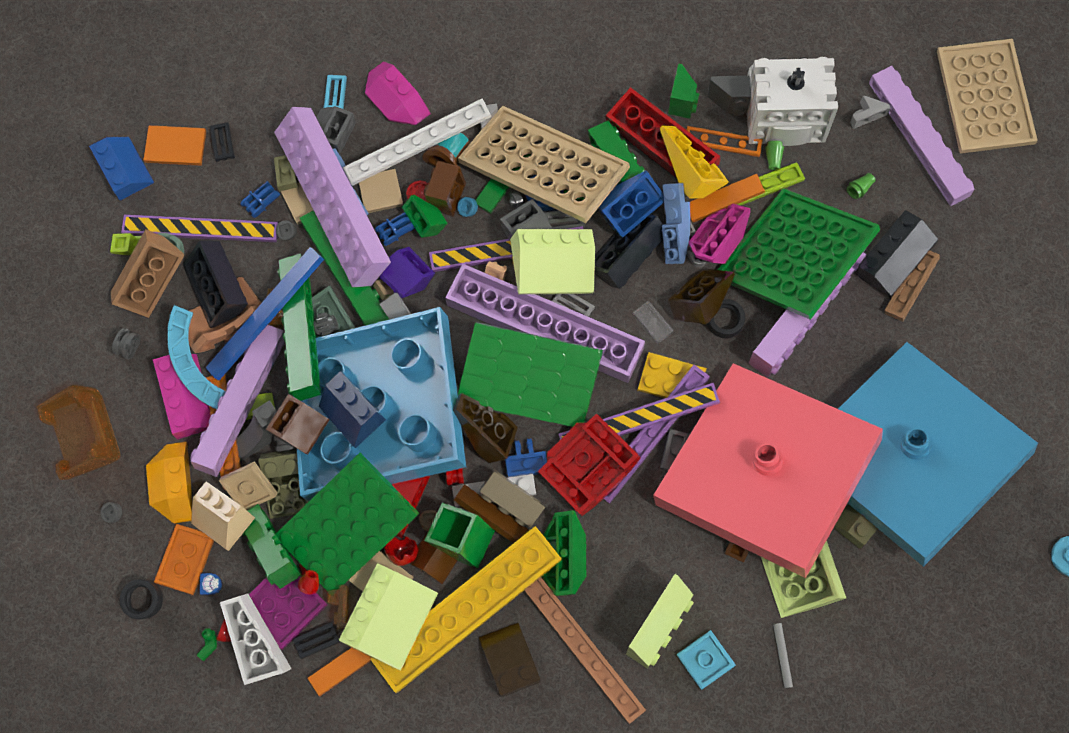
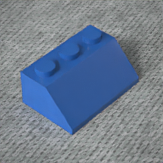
[89,137,154,200]

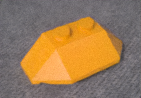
[146,442,193,524]

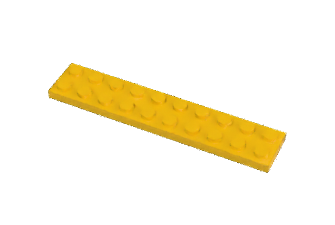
[370,526,562,693]

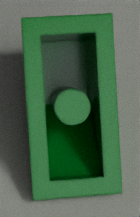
[402,195,448,238]

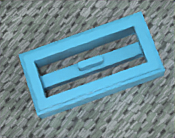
[324,75,347,109]

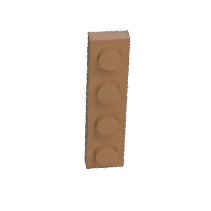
[885,251,940,322]

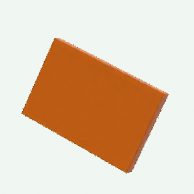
[144,126,206,166]
[154,524,214,595]

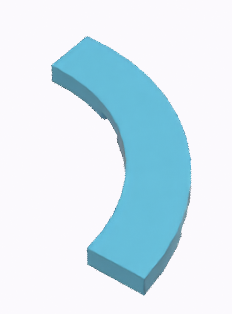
[168,305,226,410]

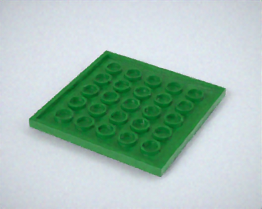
[718,188,881,320]

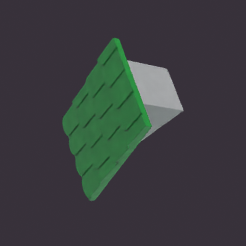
[458,322,603,427]

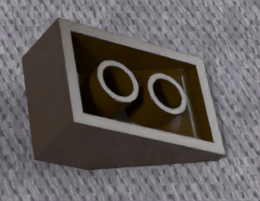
[669,268,735,324]
[479,623,541,698]

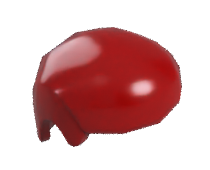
[384,536,419,566]

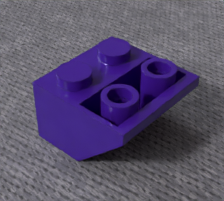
[380,247,435,298]

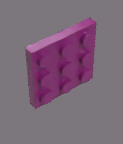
[249,577,328,650]

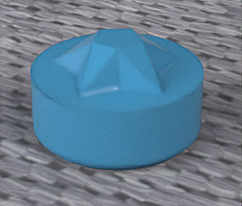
[457,197,478,217]

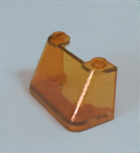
[37,385,120,480]

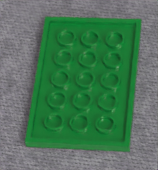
[275,452,419,595]

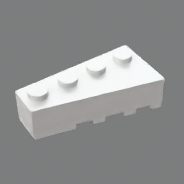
[220,594,291,685]

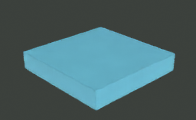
[676,630,736,690]

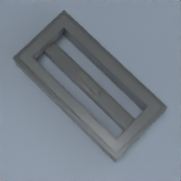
[544,210,585,229]

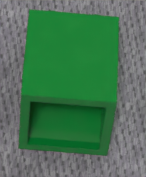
[424,503,495,569]

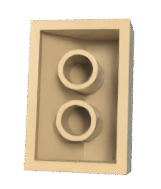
[191,482,255,551]

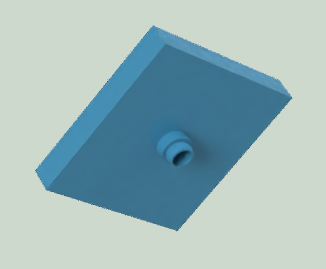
[293,307,466,501]
[838,342,1038,567]

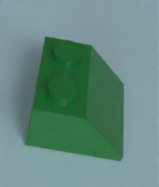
[668,64,699,119]

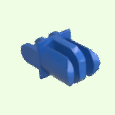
[240,181,280,218]
[375,212,415,246]

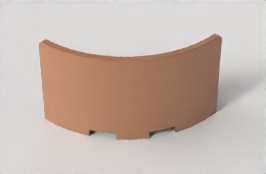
[189,277,261,353]

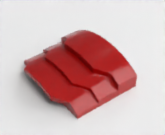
[538,413,641,516]

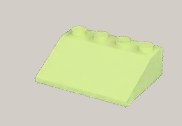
[510,229,595,294]
[761,541,846,618]
[339,563,438,671]
[626,574,694,669]

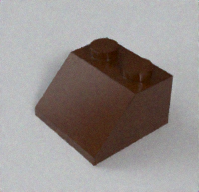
[424,161,466,217]

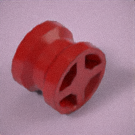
[446,468,464,486]

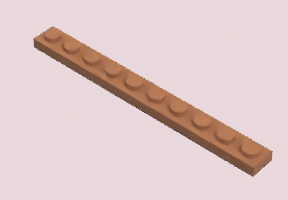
[524,577,646,724]

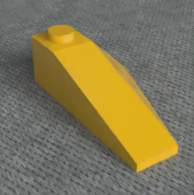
[660,126,729,198]

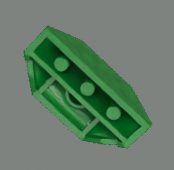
[542,510,586,596]

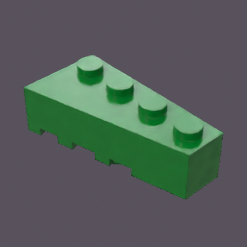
[588,121,645,185]
[243,504,302,589]

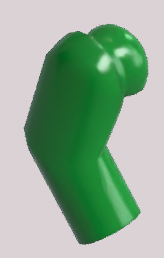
[197,628,217,661]

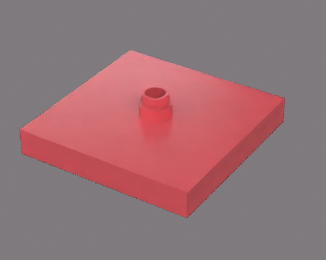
[653,363,883,578]

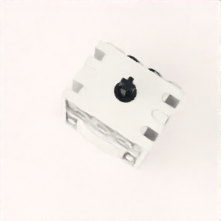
[747,57,838,146]

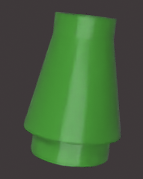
[765,141,784,170]
[847,173,875,199]

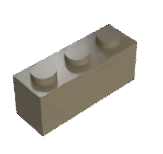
[480,469,545,527]

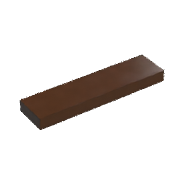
[453,484,530,543]

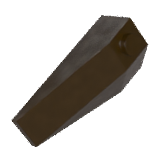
[453,393,518,464]

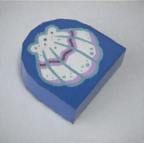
[200,573,222,595]

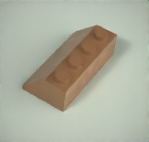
[111,229,184,318]

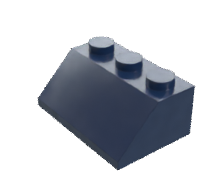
[318,371,386,448]

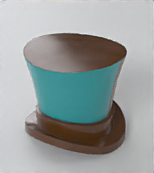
[422,133,470,167]

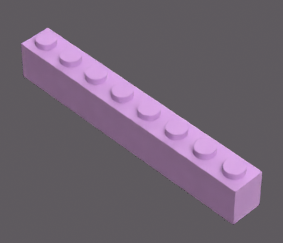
[869,66,974,206]
[190,325,284,477]

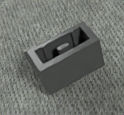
[316,106,356,155]
[500,199,552,242]

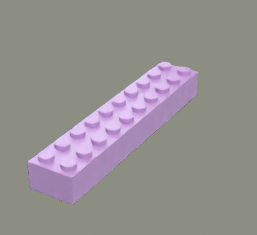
[274,107,391,287]
[446,264,645,383]

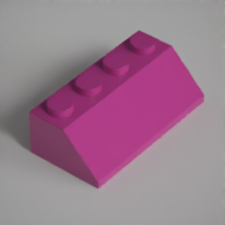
[153,354,211,440]

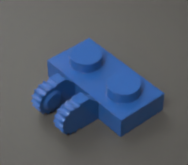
[505,438,547,478]

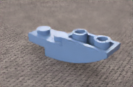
[662,183,690,264]

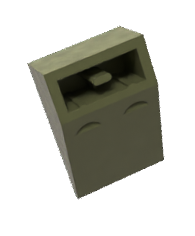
[259,449,309,519]

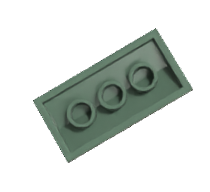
[312,286,355,338]

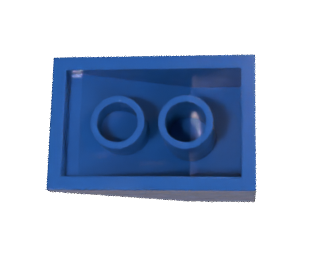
[598,171,664,238]

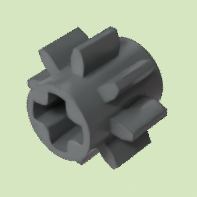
[314,312,338,336]

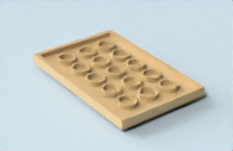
[937,39,1038,153]

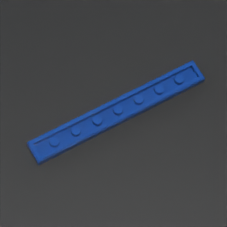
[206,247,324,380]

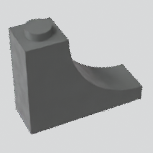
[236,400,277,462]

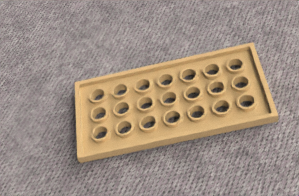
[458,106,630,223]

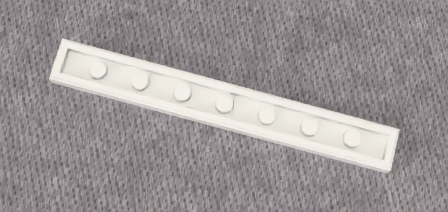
[343,98,491,186]

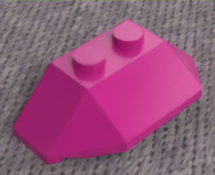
[365,61,431,125]
[688,204,750,264]

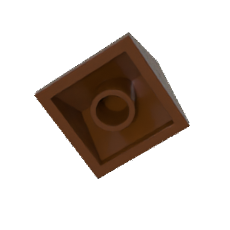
[409,531,457,585]

